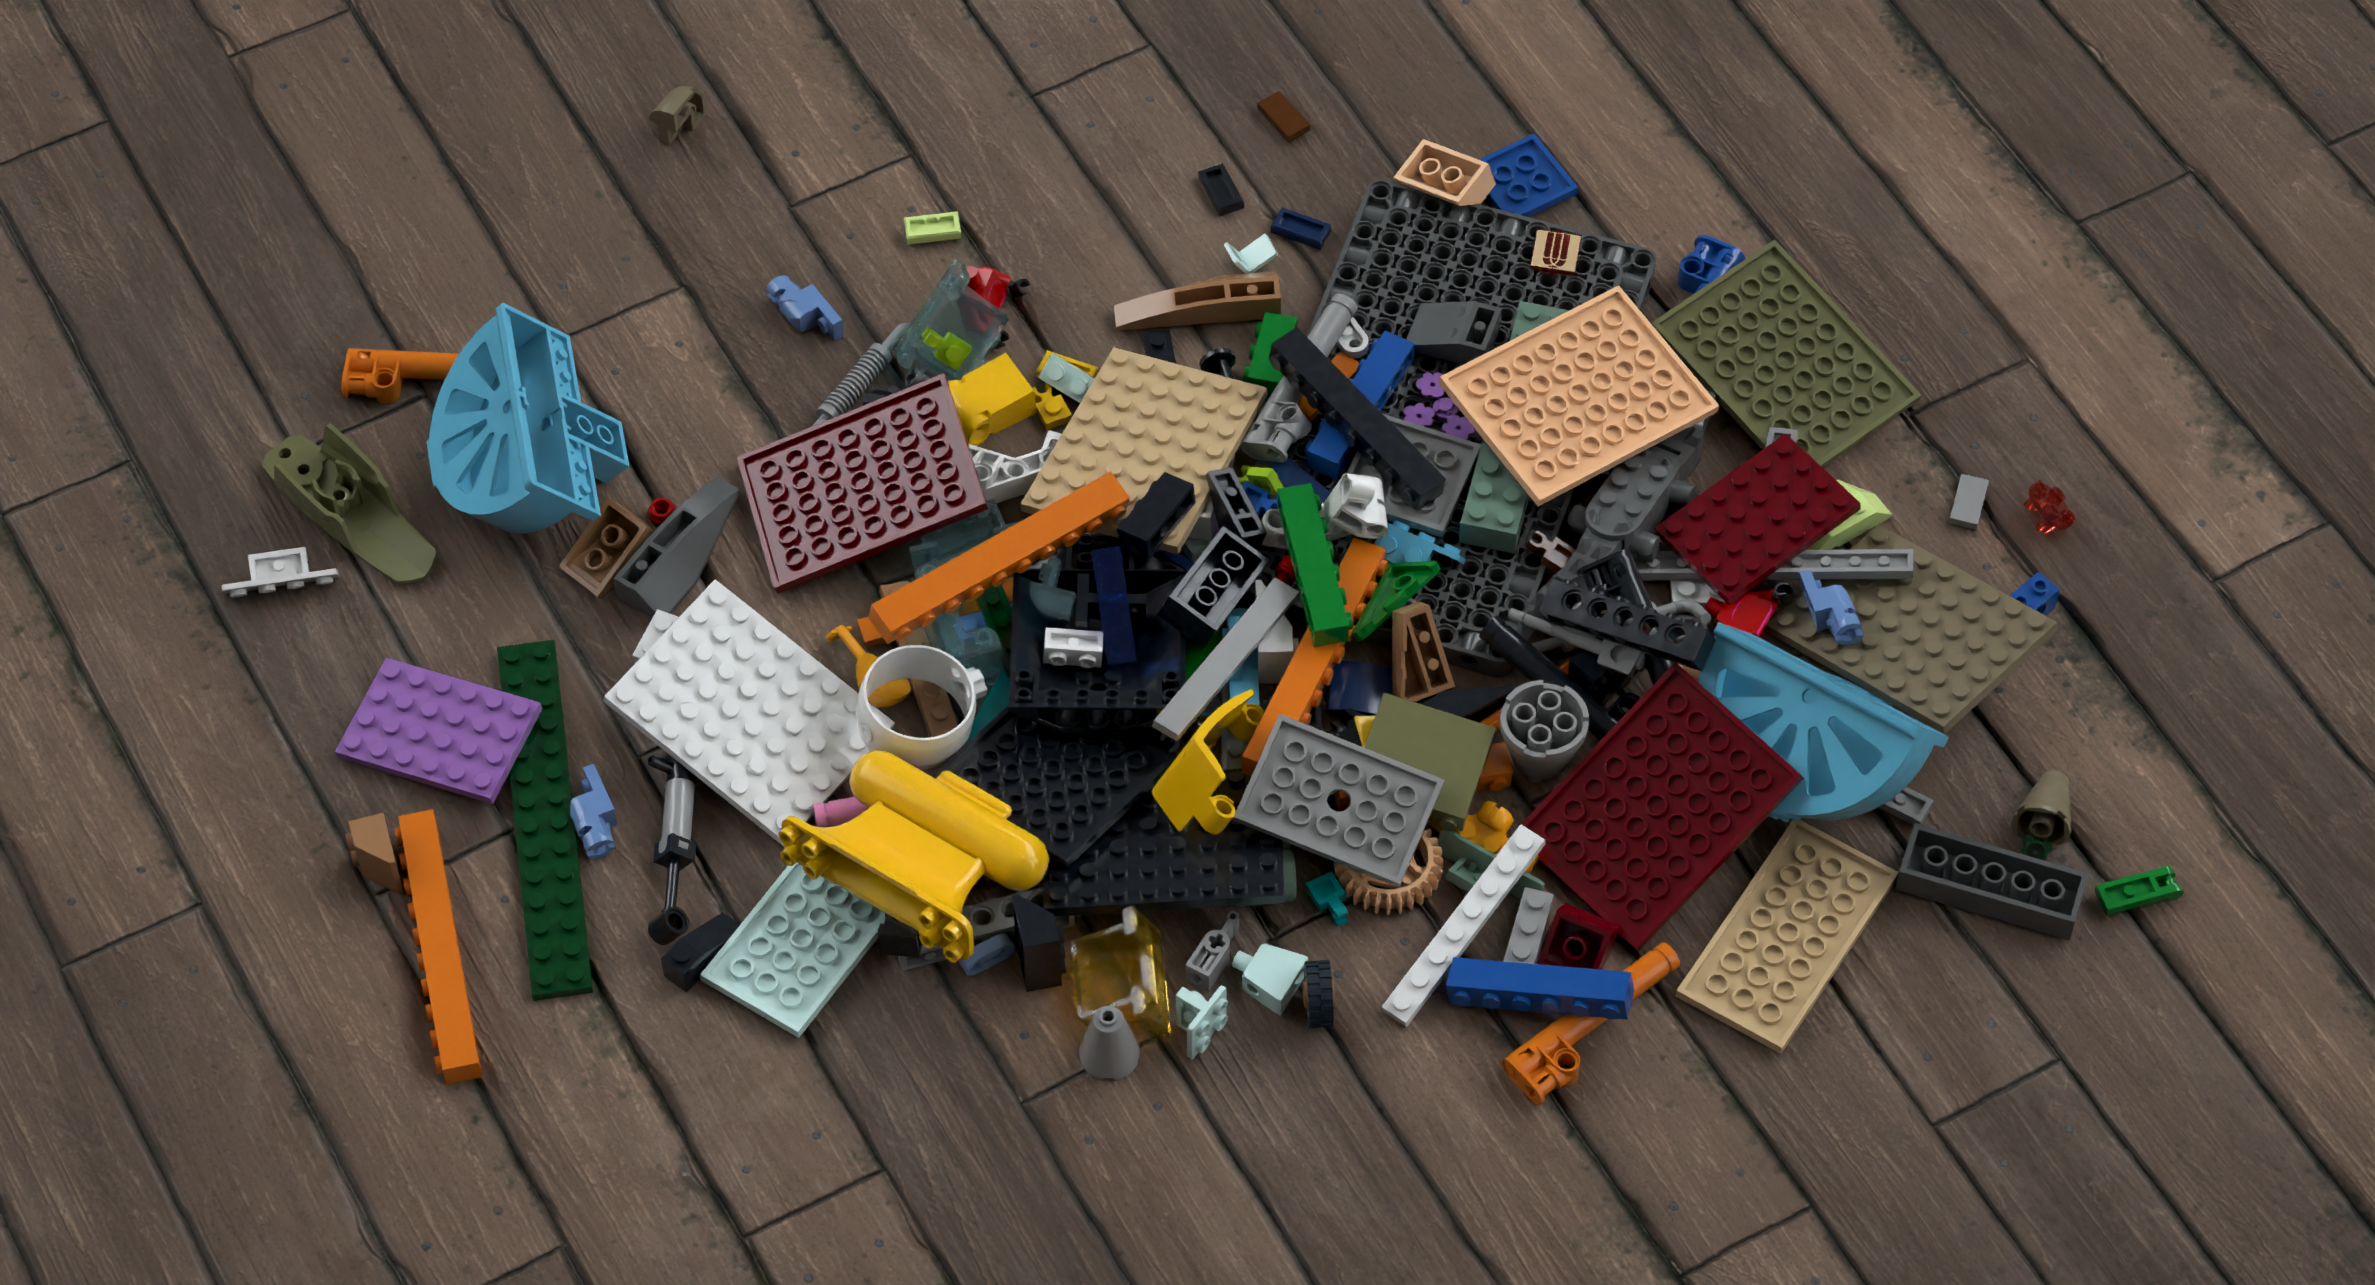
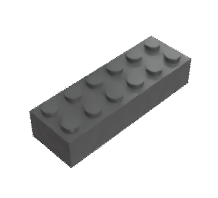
[1895,823,2089,940]

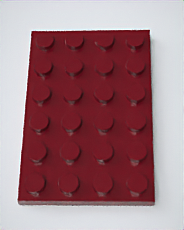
[1654,433,1861,605]

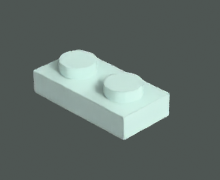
[1038,354,1095,403]

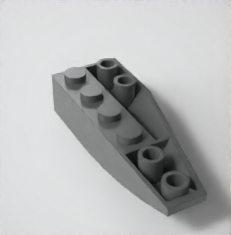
[613,477,740,618]

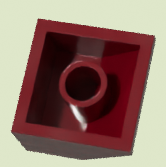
[1537,903,1620,970]

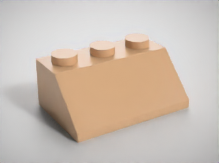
[1393,139,1496,206]

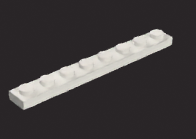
[1381,824,1545,1027]

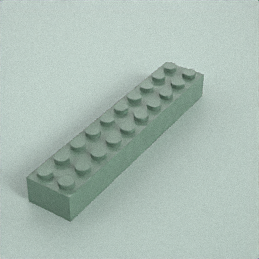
[1459,301,1569,554]

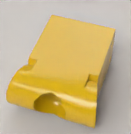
[948,353,1037,446]

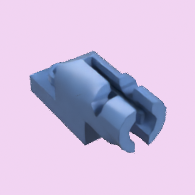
[766,275,844,341]
[1799,569,1863,645]
[570,763,617,859]

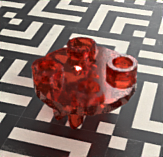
[2024,480,2076,534]

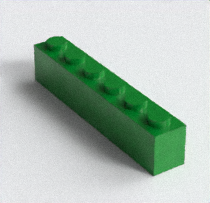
[1277,483,1353,647]

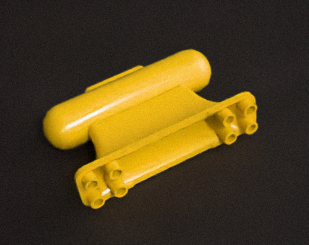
[778,750,1049,963]

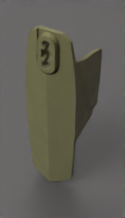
[262,423,437,584]

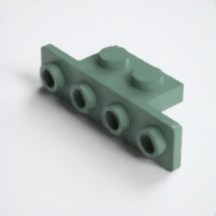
[1438,828,1545,899]

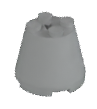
[1500,680,1589,782]

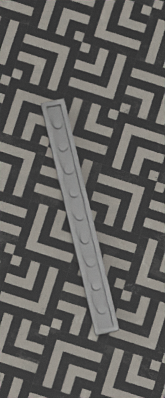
[1634,549,1914,581]

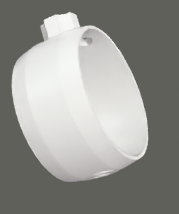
[856,645,987,771]

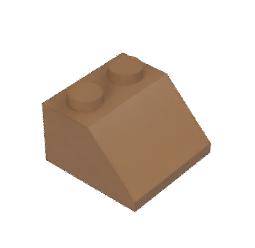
[345,813,403,893]

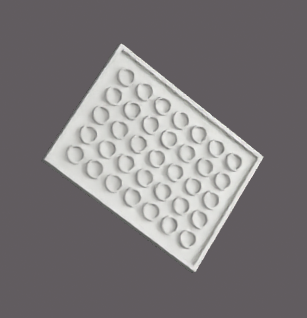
[603,579,895,846]

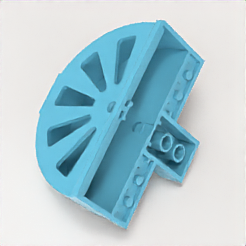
[426,303,629,534]
[1698,622,1949,822]

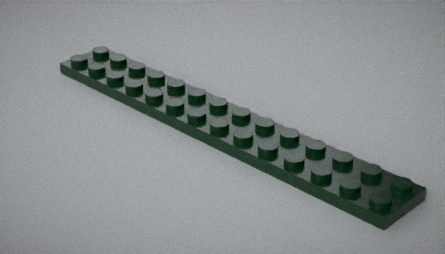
[497,640,593,1001]

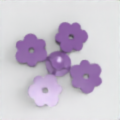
[1404,372,1475,440]

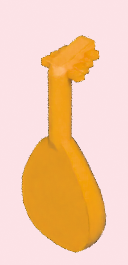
[826,625,911,708]

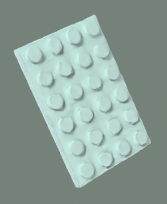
[700,862,885,1038]

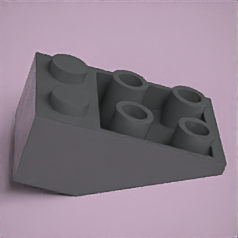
[1406,301,1502,365]

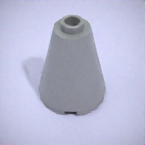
[1079,1006,1140,1080]

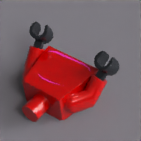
[957,266,1030,350]
[1704,582,1794,639]

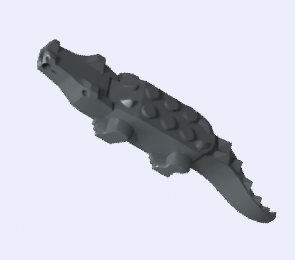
[1517,390,1716,640]

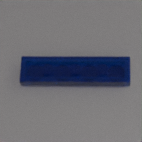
[1091,546,1137,665]

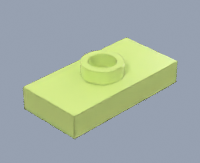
[904,211,961,245]

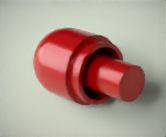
[1275,555,1296,584]

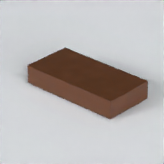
[1257,91,1310,143]

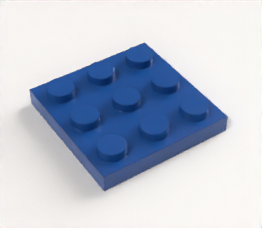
[1478,133,1578,217]

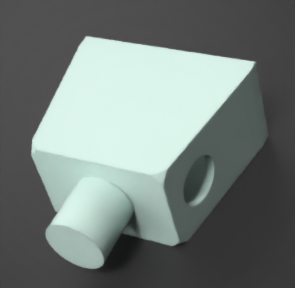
[1232,944,1308,1016]

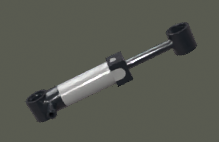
[648,754,696,945]

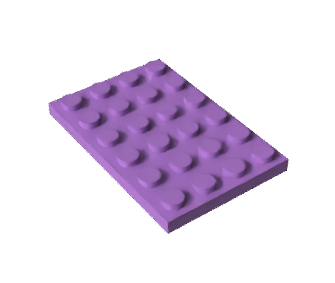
[335,658,543,804]

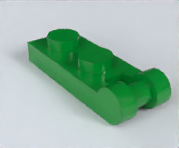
[2095,866,2184,916]

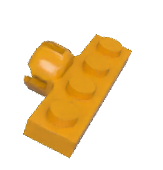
[1426,801,1539,873]

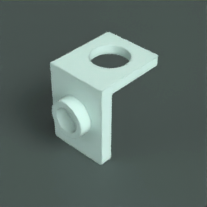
[1224,234,1278,273]

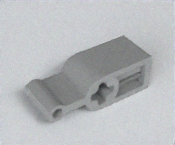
[1185,910,1239,991]

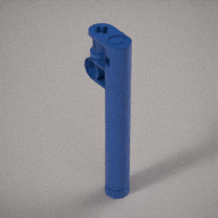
[1678,235,1745,294]

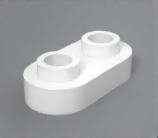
[1336,317,1369,358]

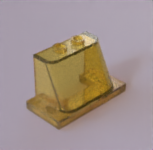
[1070,906,1172,1039]

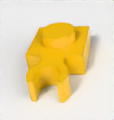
[1033,383,1072,431]

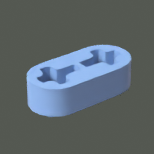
[958,933,1015,976]

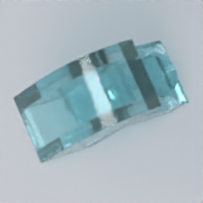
[1030,556,1077,625]

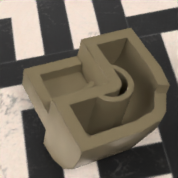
[649,86,707,145]

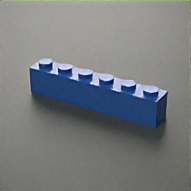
[1304,331,1415,480]
[1446,957,1634,1020]

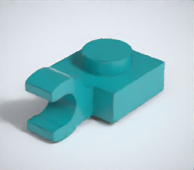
[1305,871,1348,927]

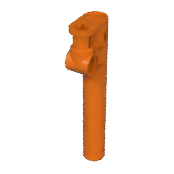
[341,348,459,404]
[1501,942,1680,1105]

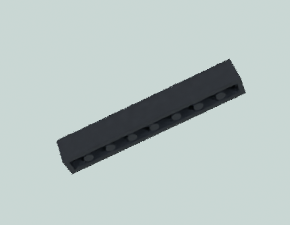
[1269,327,1446,511]

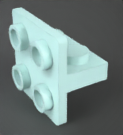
[1176,985,1228,1060]

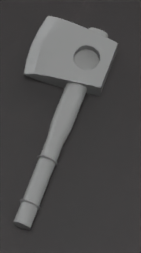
[1508,608,1656,677]

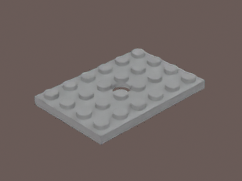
[1233,714,1445,888]

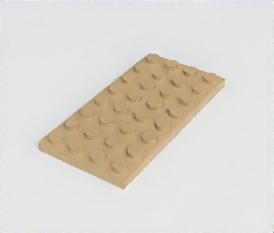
[1676,819,1899,1054]

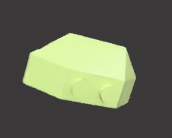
[1806,480,1892,550]

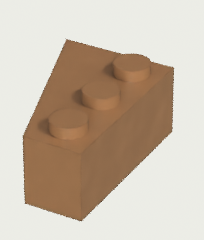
[1392,602,1455,702]

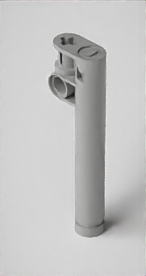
[1240,293,1358,463]

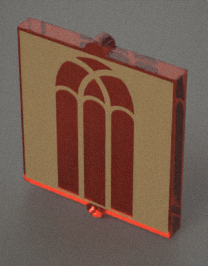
[1530,229,1582,276]

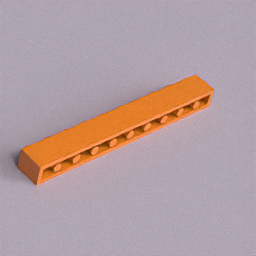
[868,471,1130,644]
[1241,537,1388,776]
[395,809,482,1085]

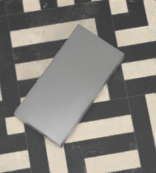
[1949,474,1989,530]

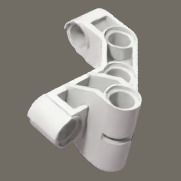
[968,430,1062,517]
[1261,473,1388,549]

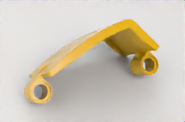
[1152,689,1264,834]

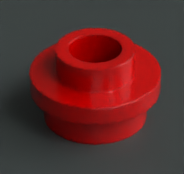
[648,498,676,525]

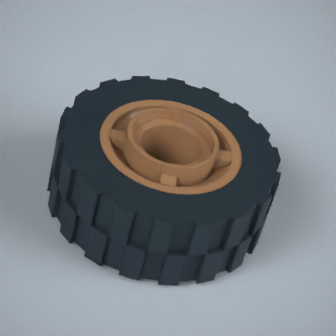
[1303,960,1335,1028]

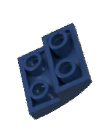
[1326,661,1392,718]

